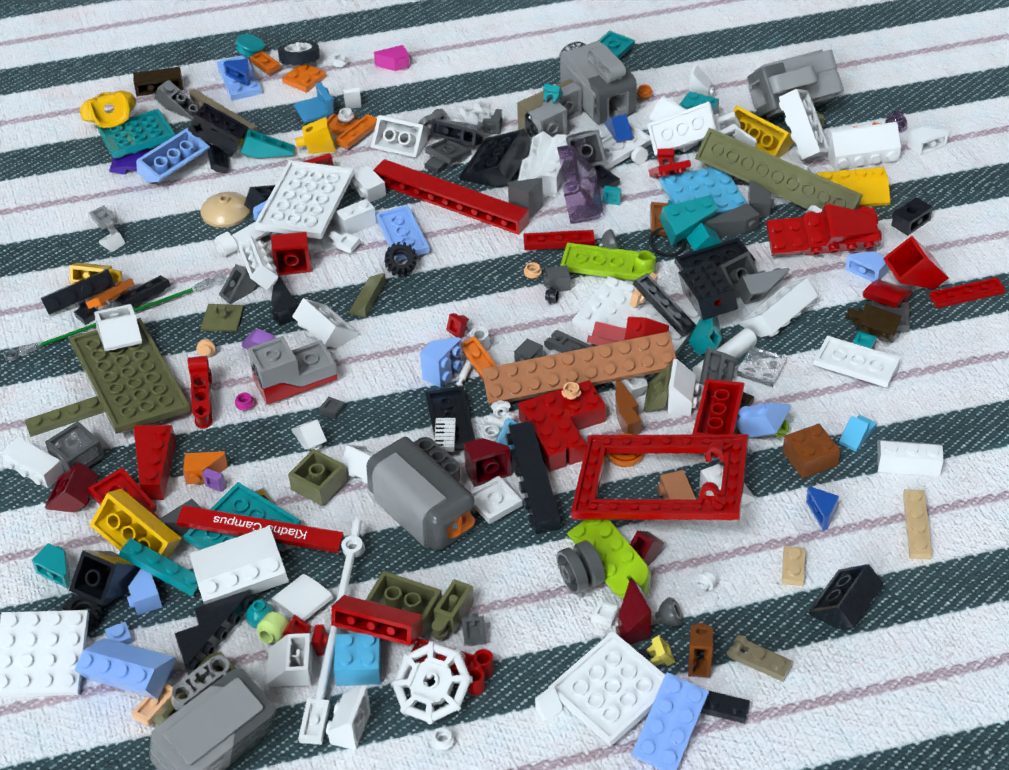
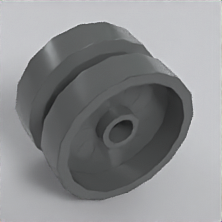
[556,540,605,595]

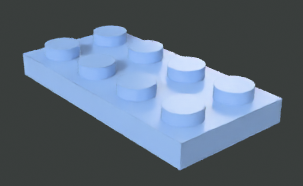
[216,55,262,101]
[375,205,430,261]
[631,672,709,770]

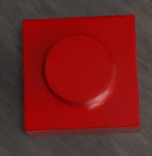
[282,614,312,636]
[311,625,329,656]

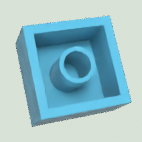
[334,633,382,686]

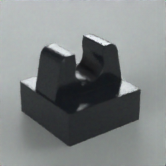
[74,300,98,325]

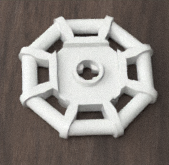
[391,641,472,724]

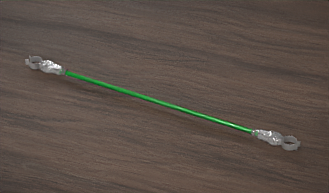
[3,274,227,361]

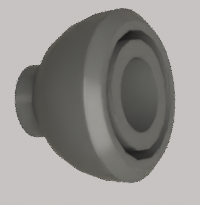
[598,229,620,249]
[655,597,683,627]

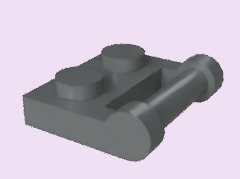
[699,347,738,385]

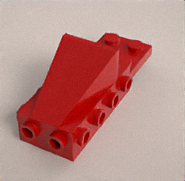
[766,204,882,256]

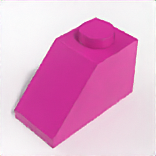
[374,45,410,71]

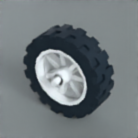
[278,41,320,66]

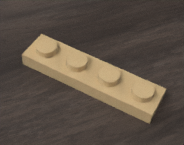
[903,489,932,560]

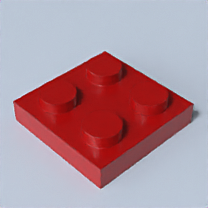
[648,160,691,178]

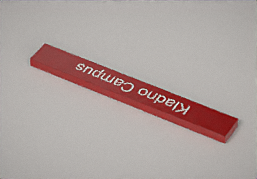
[177,505,344,553]

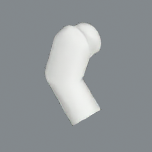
[486,412,516,429]

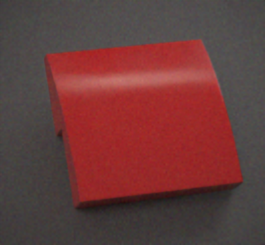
[863,279,913,308]

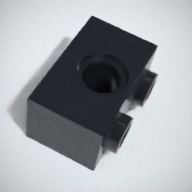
[891,197,933,236]

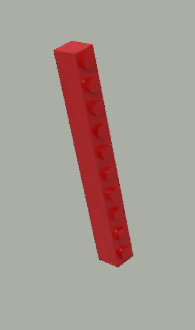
[373,159,529,235]

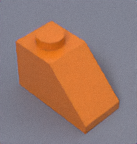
[183,451,228,484]

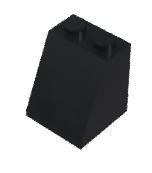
[69,550,141,606]

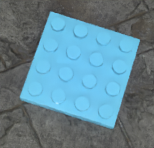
[660,167,747,217]

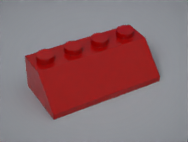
[692,379,745,434]

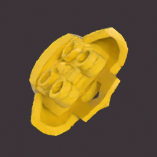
[79,90,137,128]

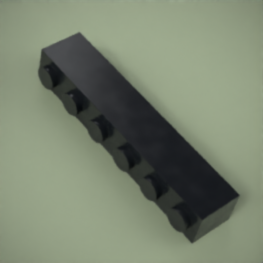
[505,421,560,534]

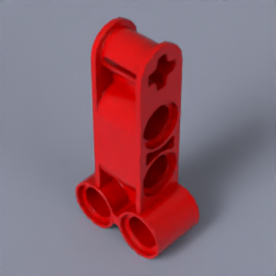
[187,355,212,429]
[410,639,494,696]

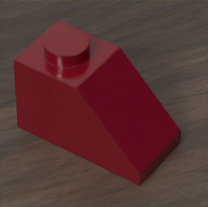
[630,530,665,566]

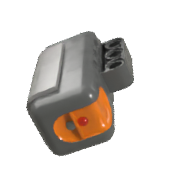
[366,437,475,551]

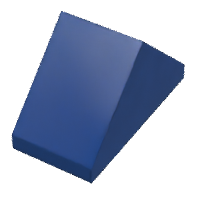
[223,59,250,86]
[605,114,633,143]
[806,487,839,531]

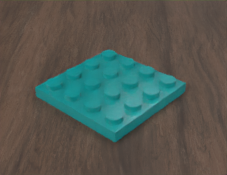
[97,109,175,158]
[183,482,301,550]

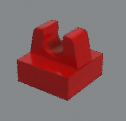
[657,148,674,166]
[446,313,469,338]

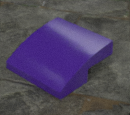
[109,148,149,175]

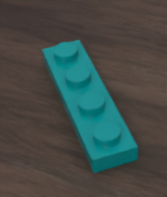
[118,538,199,597]

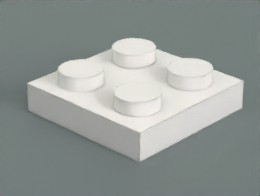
[470,476,523,524]

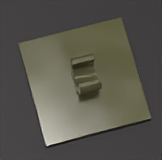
[200,304,244,332]

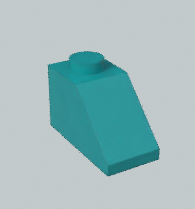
[32,543,71,589]

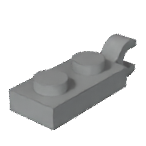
[89,205,118,235]

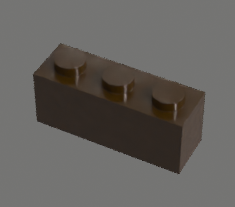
[133,67,184,97]

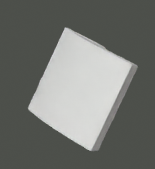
[271,574,334,621]

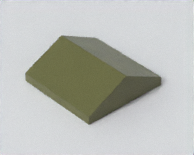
[643,363,673,413]

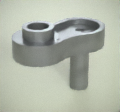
[418,109,448,139]

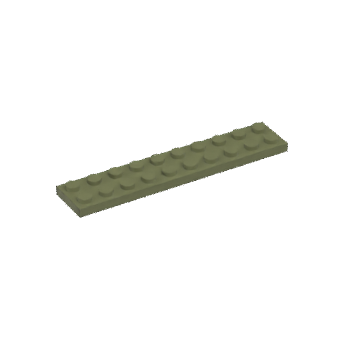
[695,128,863,210]

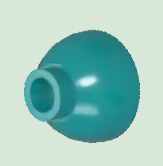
[246,600,275,629]

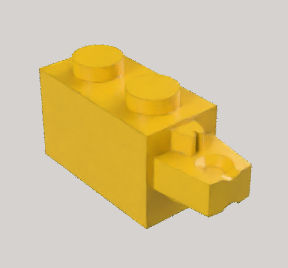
[69,262,123,283]

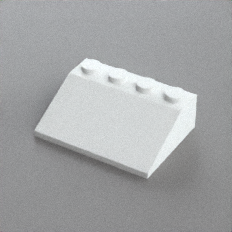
[189,526,289,605]

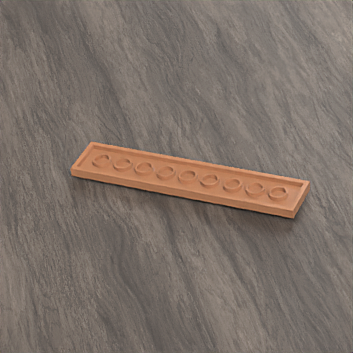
[481,332,676,406]

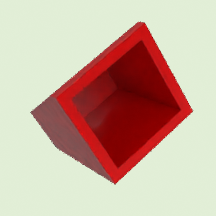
[883,235,949,289]

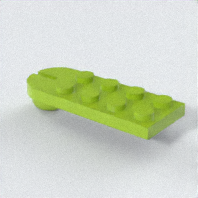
[560,243,656,280]
[567,519,651,598]

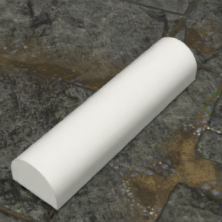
[692,328,757,378]

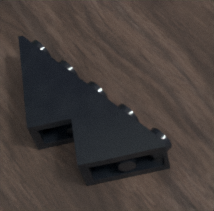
[174,590,254,675]

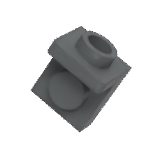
[482,109,503,134]
[462,613,486,646]

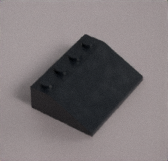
[459,129,532,187]

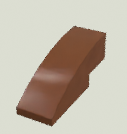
[615,380,641,435]

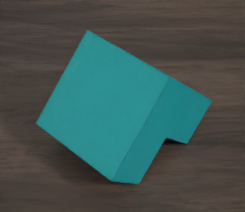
[686,222,722,251]

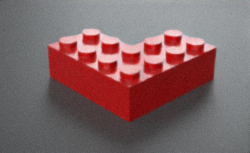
[518,380,606,472]

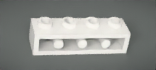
[239,235,279,290]

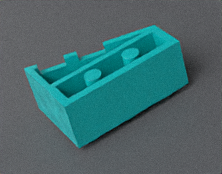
[659,195,718,247]

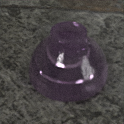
[885,111,908,133]

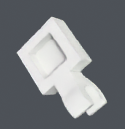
[328,231,360,254]

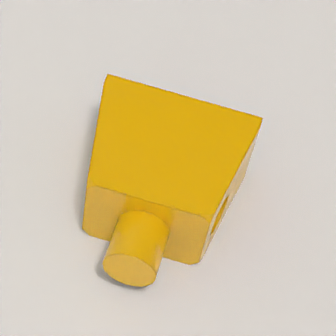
[295,117,336,154]

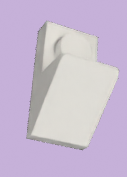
[343,88,361,109]

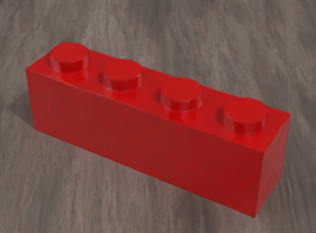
[331,595,423,646]

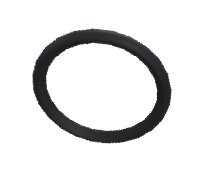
[649,228,686,257]

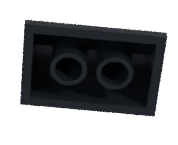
[808,564,883,629]

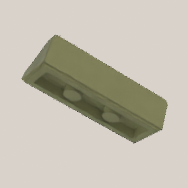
[349,273,386,318]

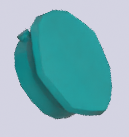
[236,34,265,57]

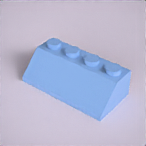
[137,128,210,183]
[74,638,176,700]

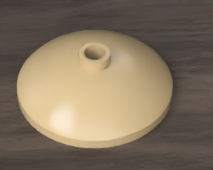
[200,192,251,228]

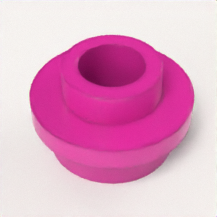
[235,392,254,410]

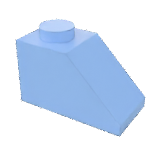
[845,252,889,282]
[127,569,162,616]

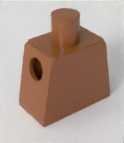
[688,623,713,678]

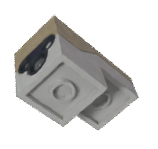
[517,79,582,140]

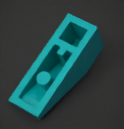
[241,129,295,158]

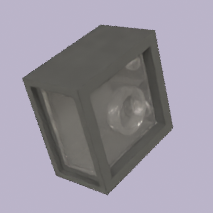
[45,421,105,472]

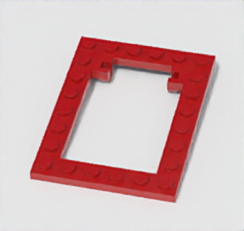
[571,434,749,520]

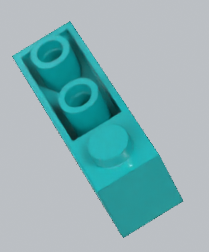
[688,316,722,355]

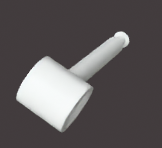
[456,326,490,387]

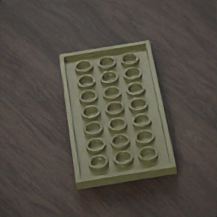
[69,318,190,434]

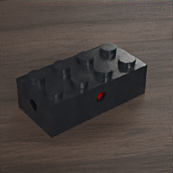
[678,261,738,320]

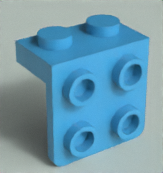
[294,82,335,123]

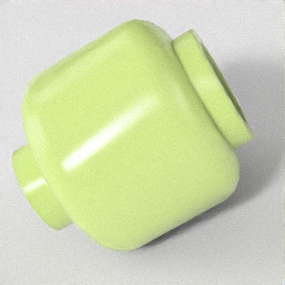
[257,612,288,644]

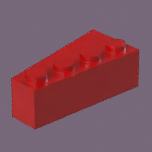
[133,425,176,500]

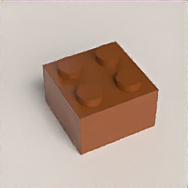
[782,423,840,479]

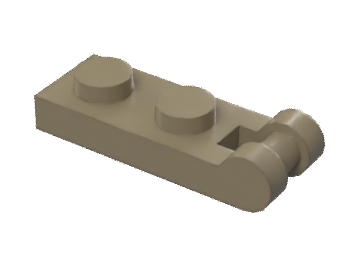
[727,635,793,682]

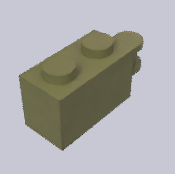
[432,579,474,640]

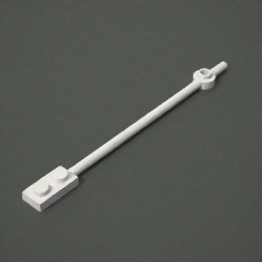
[298,519,363,745]

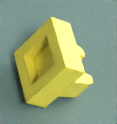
[647,636,675,666]

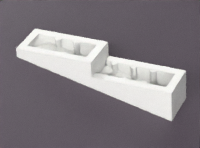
[518,131,553,181]

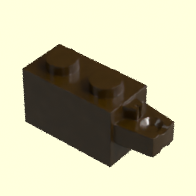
[845,303,902,342]

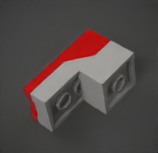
[247,336,338,405]

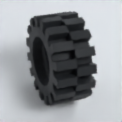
[384,242,417,277]
[63,595,105,632]

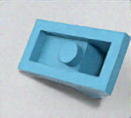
[839,415,877,452]

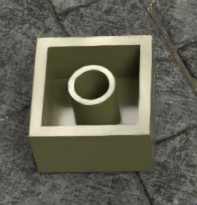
[288,449,347,506]

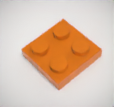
[282,64,327,93]

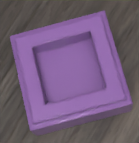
[203,468,226,492]

